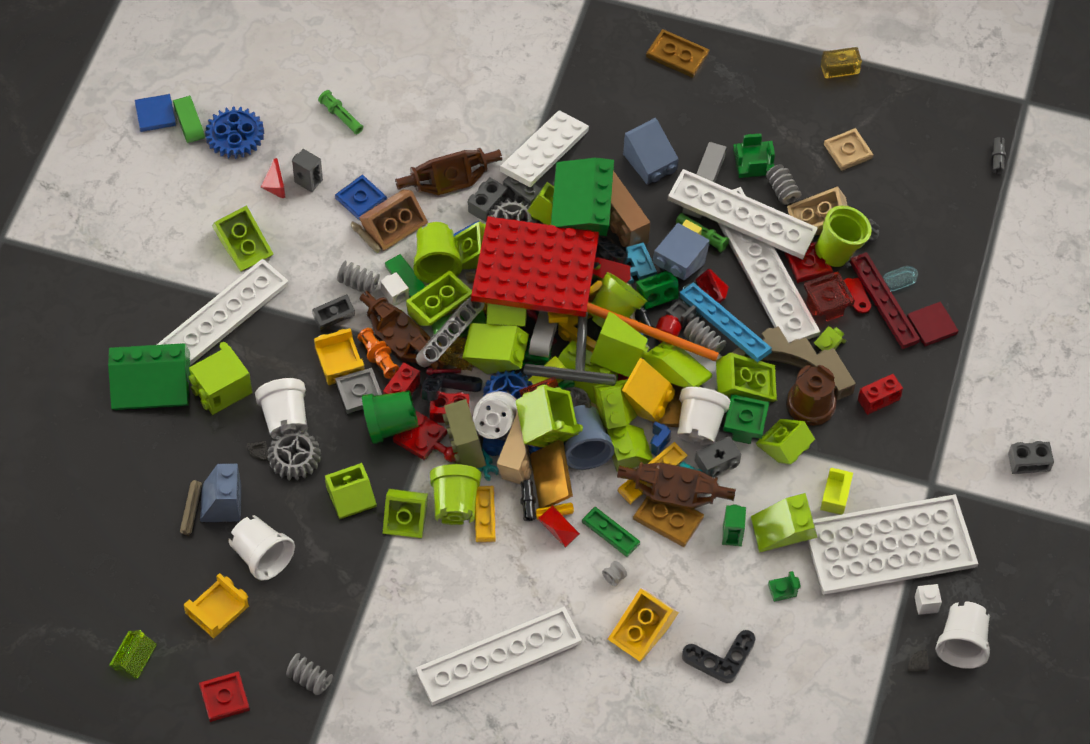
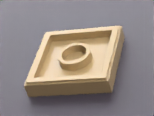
[824,128,874,171]

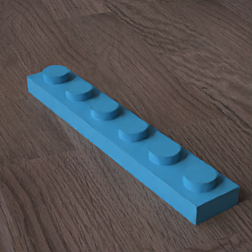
[680,282,772,363]

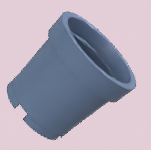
[564,405,615,470]

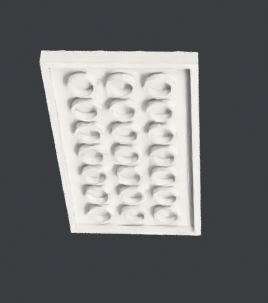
[807,494,978,595]

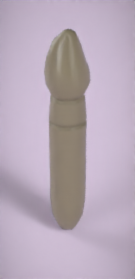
[351,221,381,252]

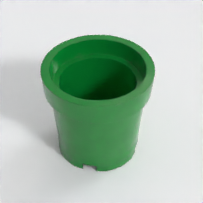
[362,390,418,444]

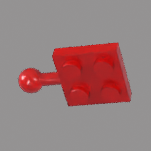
[393,411,458,462]

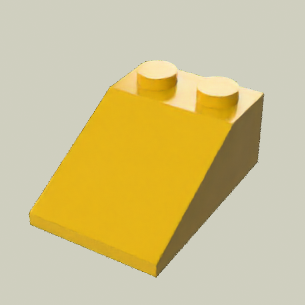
[622,358,675,422]
[608,588,679,662]

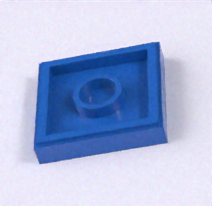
[134,94,176,132]
[335,174,387,220]

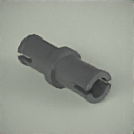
[992,137,1006,174]

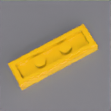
[475,486,496,542]

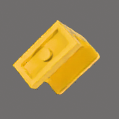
[314,328,365,385]
[184,573,249,639]

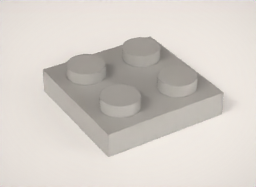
[335,368,382,414]

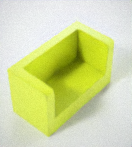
[820,468,853,515]

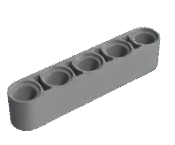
[683,142,727,219]
[416,297,485,367]
[529,311,558,357]

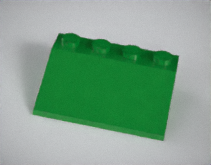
[551,158,614,236]
[108,343,190,410]

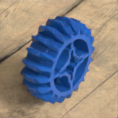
[483,370,534,417]

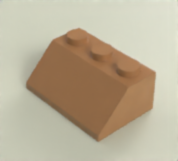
[359,189,428,251]

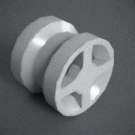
[602,561,627,586]

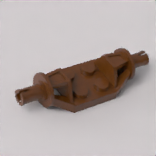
[395,148,502,196]
[360,291,445,370]
[617,462,736,510]

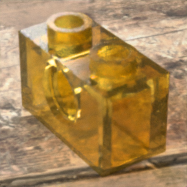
[438,337,474,371]

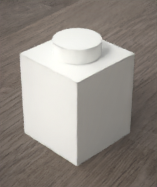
[380,272,409,306]
[915,584,942,615]

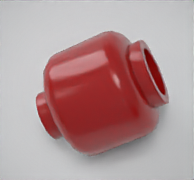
[655,315,682,343]

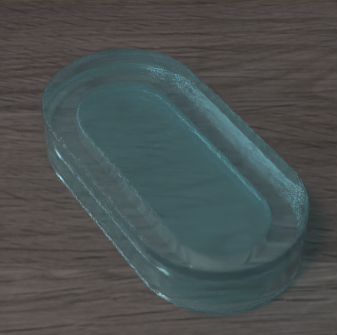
[883,266,918,291]

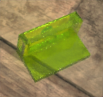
[109,630,157,679]

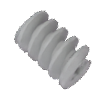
[766,164,802,205]
[337,260,380,293]
[684,317,726,353]
[286,653,333,695]

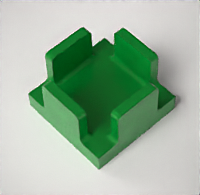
[733,134,775,178]
[723,394,769,444]

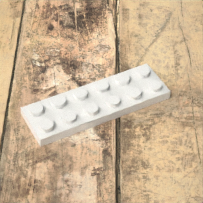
[500,111,589,187]

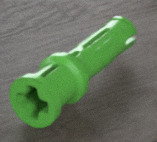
[318,90,364,135]
[676,213,729,252]

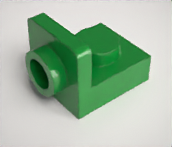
[768,571,801,602]

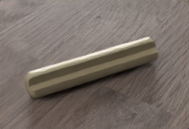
[180,480,202,535]

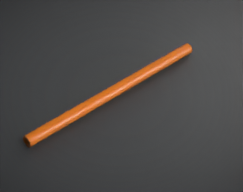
[587,302,719,362]

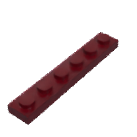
[850,252,920,349]

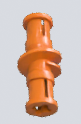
[357,328,399,379]

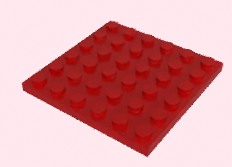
[471,216,599,317]

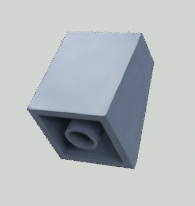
[623,118,679,185]
[652,223,710,280]
[200,464,242,522]

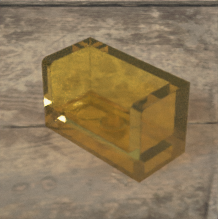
[821,47,862,78]

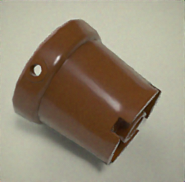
[786,365,836,426]

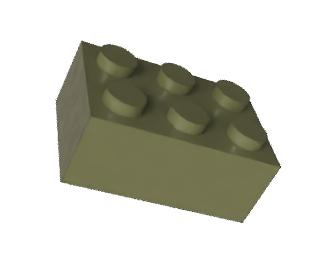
[442,399,486,468]

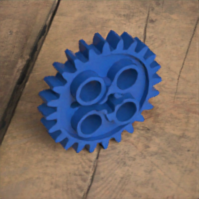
[205,106,265,159]

